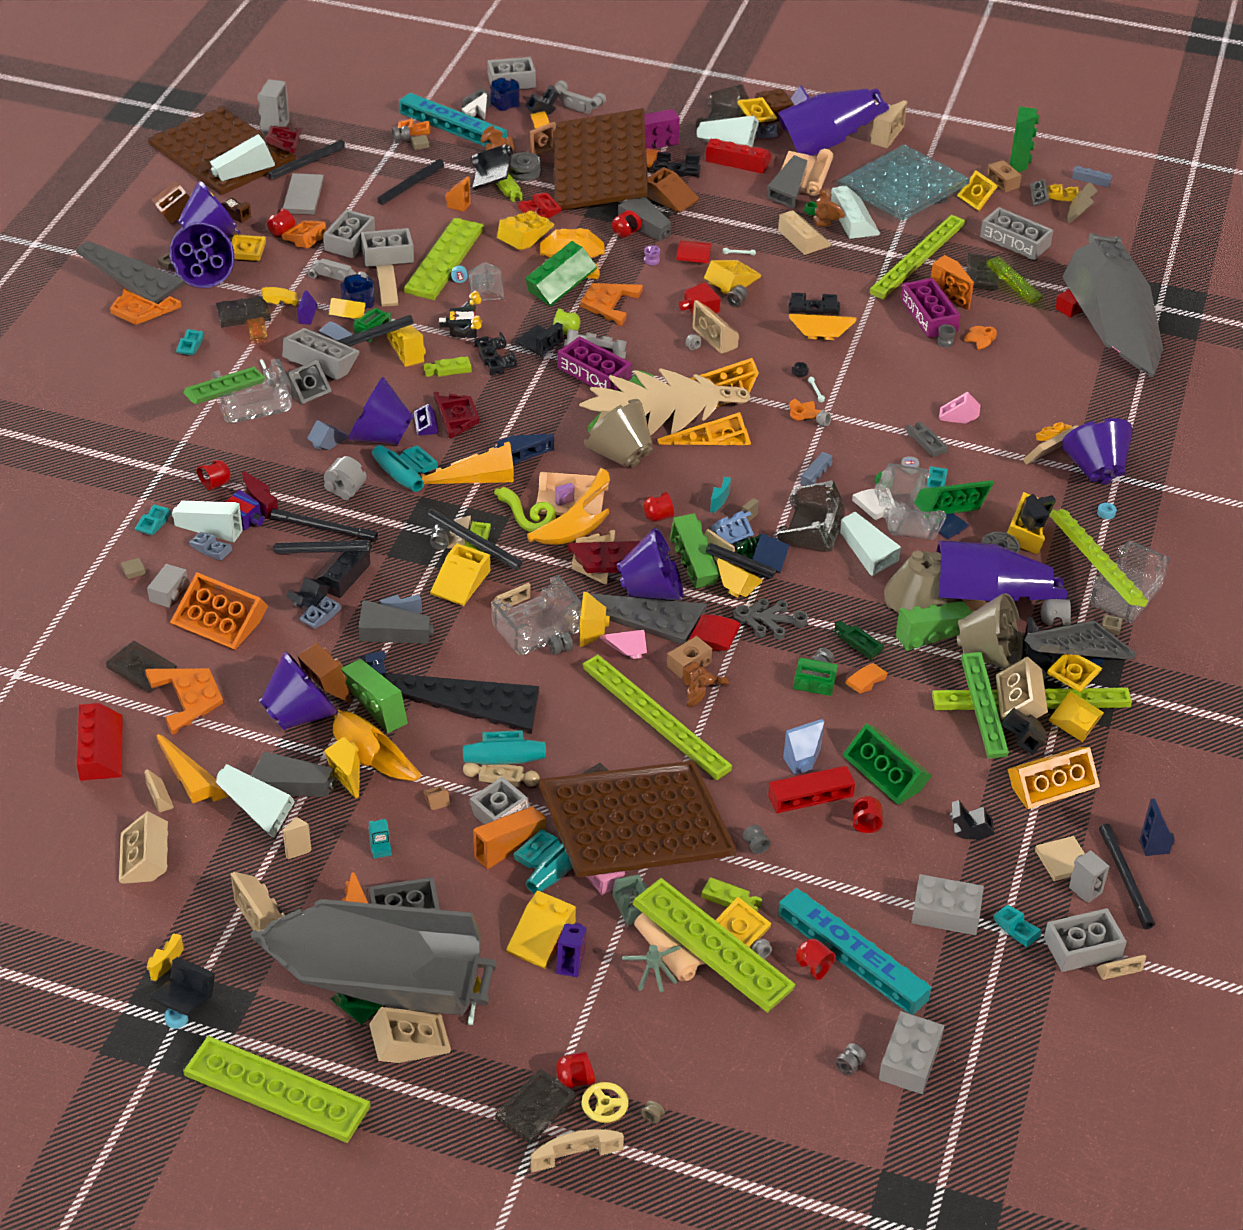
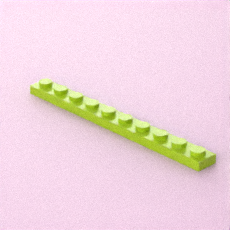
[870,215,965,300]
[1049,509,1148,607]
[583,654,732,780]
[932,688,1132,710]

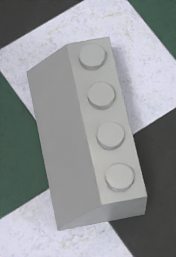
[282,328,359,380]

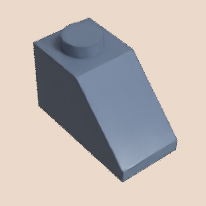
[307,420,349,450]

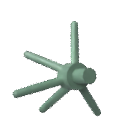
[622,945,681,993]

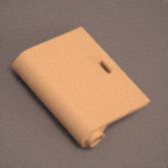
[781,149,833,196]
[537,472,609,516]
[634,913,706,981]

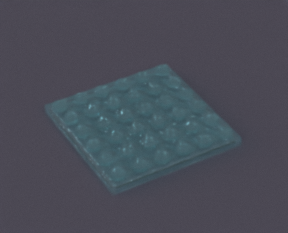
[838,144,970,221]

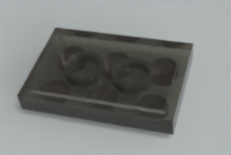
[966,254,1000,290]
[216,296,271,328]
[106,640,177,693]
[495,1068,576,1145]

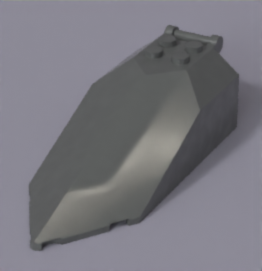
[1063,233,1163,377]
[251,899,497,1015]

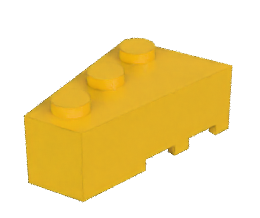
[387,325,426,367]
[1007,492,1045,555]

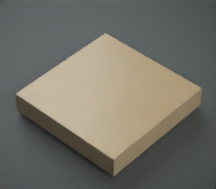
[1035,836,1085,881]

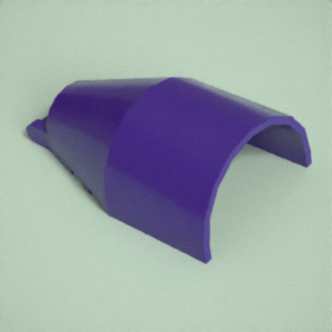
[778,89,889,156]
[936,540,1068,601]

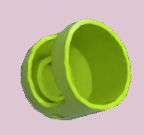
[553,308,580,335]

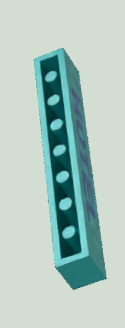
[399,93,507,147]
[778,888,931,1015]

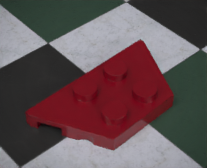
[266,126,302,154]
[433,392,480,439]
[568,541,640,573]

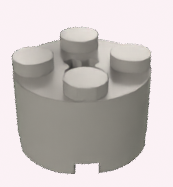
[324,456,367,500]

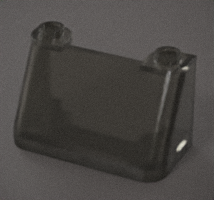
[696,84,749,128]
[777,481,845,552]

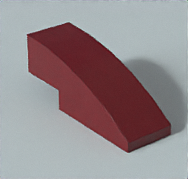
[242,471,278,519]

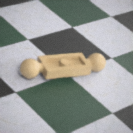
[463,762,540,787]

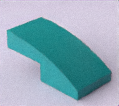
[176,329,204,355]
[926,466,948,488]
[710,477,731,513]
[135,504,171,535]
[993,904,1041,947]

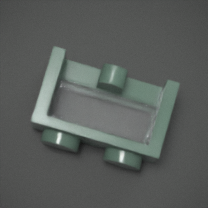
[612,874,648,927]

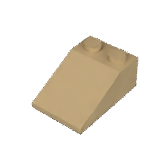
[870,100,907,148]
[369,1007,451,1063]

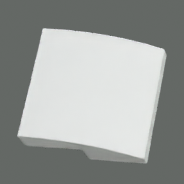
[852,489,903,520]

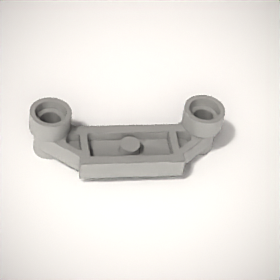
[555,80,606,114]
[308,258,369,291]
[564,329,627,358]

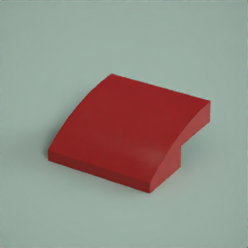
[518,193,562,219]
[676,240,712,263]
[689,615,741,651]

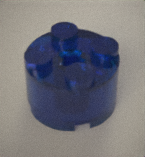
[490,78,520,111]
[341,274,375,309]

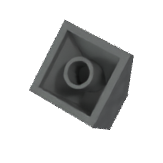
[281,360,332,405]

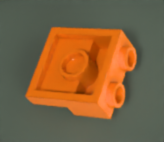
[281,221,327,249]

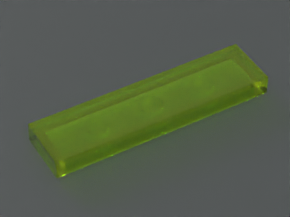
[986,256,1043,304]

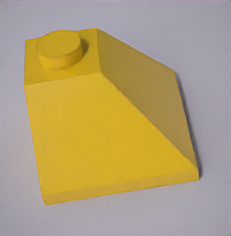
[737,97,777,122]
[957,171,998,211]
[717,558,763,597]
[580,592,610,647]
[1047,654,1102,692]
[1049,691,1104,742]
[324,737,360,799]

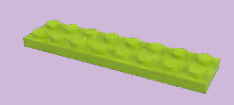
[404,218,484,300]
[633,878,796,1013]
[184,1036,370,1143]

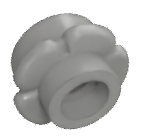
[686,334,701,351]
[816,410,831,427]
[752,939,772,959]

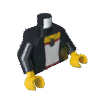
[439,291,482,338]

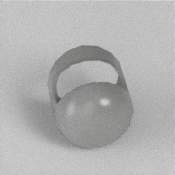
[1040,599,1071,626]

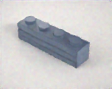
[1072,166,1113,188]
[800,452,833,488]

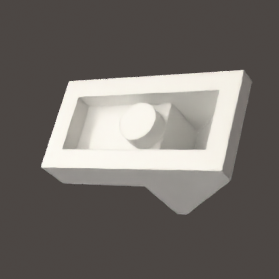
[462,93,487,120]

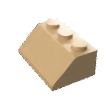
[778,211,831,255]
[693,300,739,354]
[996,657,1048,720]
[119,811,168,884]
[231,872,285,931]

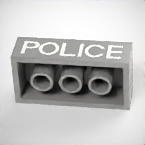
[980,207,1053,260]

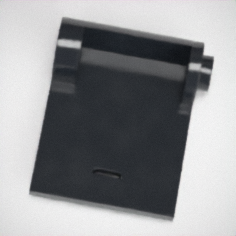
[472,144,513,190]

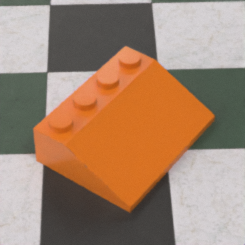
[170,572,268,650]

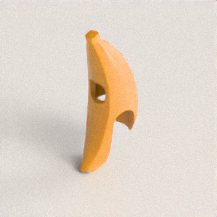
[527,468,610,545]
[332,710,421,781]

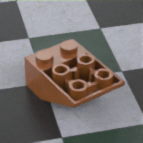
[647,167,699,213]
[151,181,190,224]
[297,642,352,703]

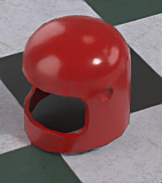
[267,208,296,237]
[612,210,642,238]
[196,460,231,491]
[643,491,674,522]
[852,796,883,833]
[796,939,836,981]
[556,1051,595,1088]

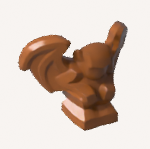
[481,125,515,153]
[813,188,845,227]
[683,662,730,707]

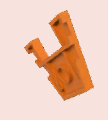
[580,283,643,326]
[110,288,182,325]
[146,668,223,735]

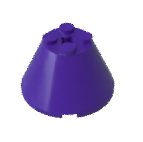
[178,181,240,237]
[170,222,235,288]
[348,377,414,445]
[1062,418,1133,484]
[617,528,684,601]
[259,651,338,731]

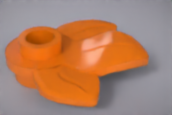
[964,326,997,350]
[789,399,821,421]

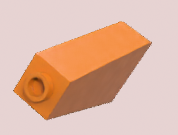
[473,806,546,870]

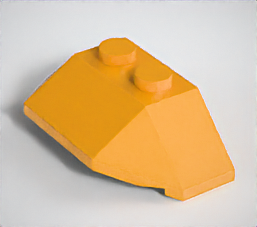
[540,228,604,258]
[788,314,856,340]
[690,358,759,408]

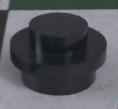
[792,362,809,377]

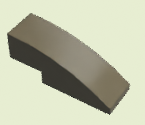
[1067,182,1098,224]

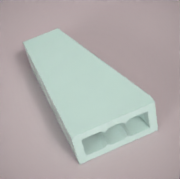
[696,116,759,147]
[210,134,275,181]
[172,501,243,543]
[840,512,901,576]
[216,764,295,838]

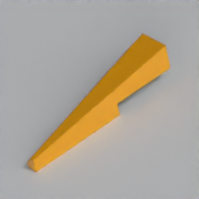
[657,412,751,445]
[421,442,514,484]
[157,734,229,803]

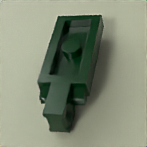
[834,620,884,660]

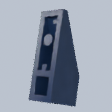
[497,434,554,465]
[1139,798,1175,856]

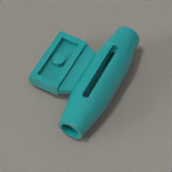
[372,445,438,492]
[463,730,546,765]
[514,829,573,894]

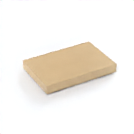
[1023,425,1078,465]

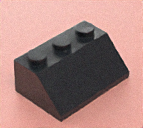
[313,551,370,598]

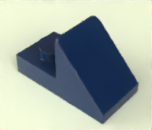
[360,651,386,675]

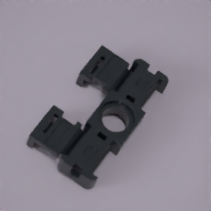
[652,151,701,179]
[789,292,840,316]
[474,332,517,376]

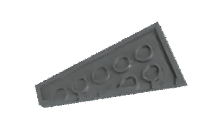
[76,241,185,304]
[579,593,707,644]
[1025,620,1137,660]

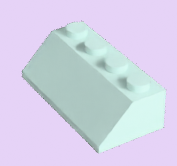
[831,186,880,239]

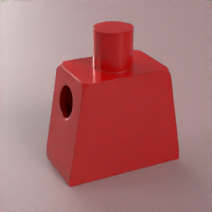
[679,282,721,314]

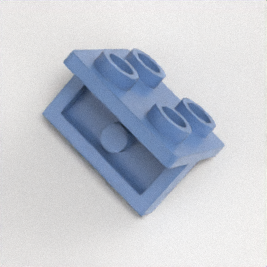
[711,511,754,545]

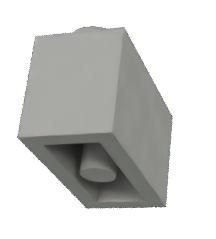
[147,564,189,608]
[1069,850,1110,903]

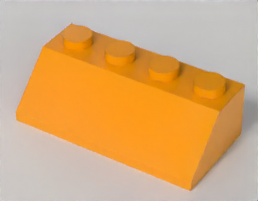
[1008,747,1100,809]

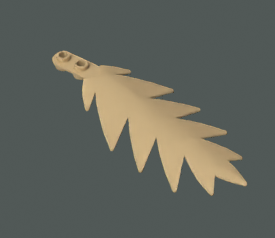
[579,368,750,436]

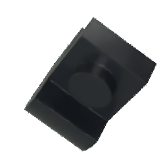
[525,85,560,115]
[1020,494,1056,531]
[286,577,330,611]
[1001,708,1046,755]
[950,800,994,840]

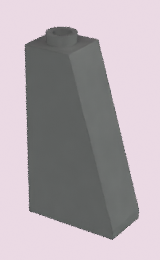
[767,155,808,209]
[618,197,671,242]
[358,601,434,644]
[251,751,336,797]

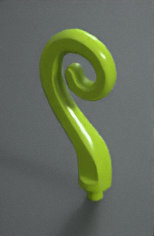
[494,487,556,532]

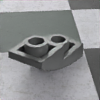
[1030,179,1049,206]

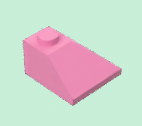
[600,630,647,659]

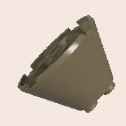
[584,399,653,468]
[884,551,960,613]
[957,593,1023,669]

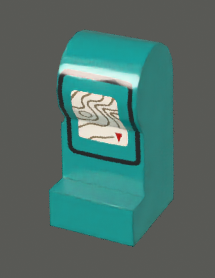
[368,818,392,859]

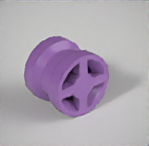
[644,245,660,265]

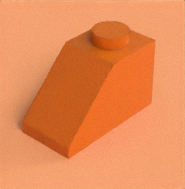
[445,177,471,212]

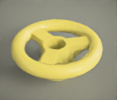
[582,1082,628,1123]

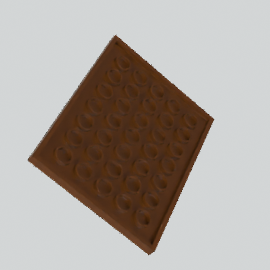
[148,106,296,195]
[554,108,648,210]
[539,761,737,878]

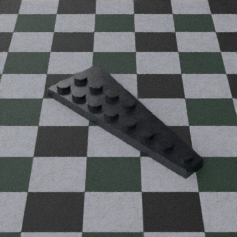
[382,673,539,734]

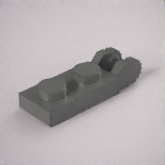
[906,421,948,457]

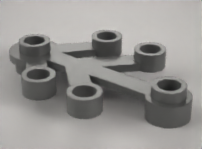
[733,598,808,640]

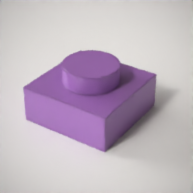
[555,483,575,506]

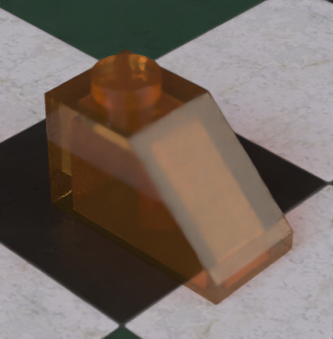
[245,317,267,344]

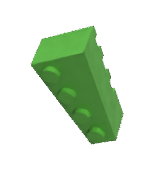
[669,513,720,588]
[896,601,973,651]
[341,659,408,734]

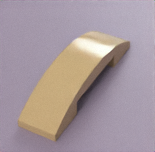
[376,264,398,307]
[531,1129,624,1172]

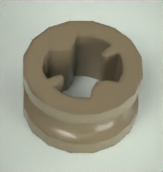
[641,1101,665,1124]

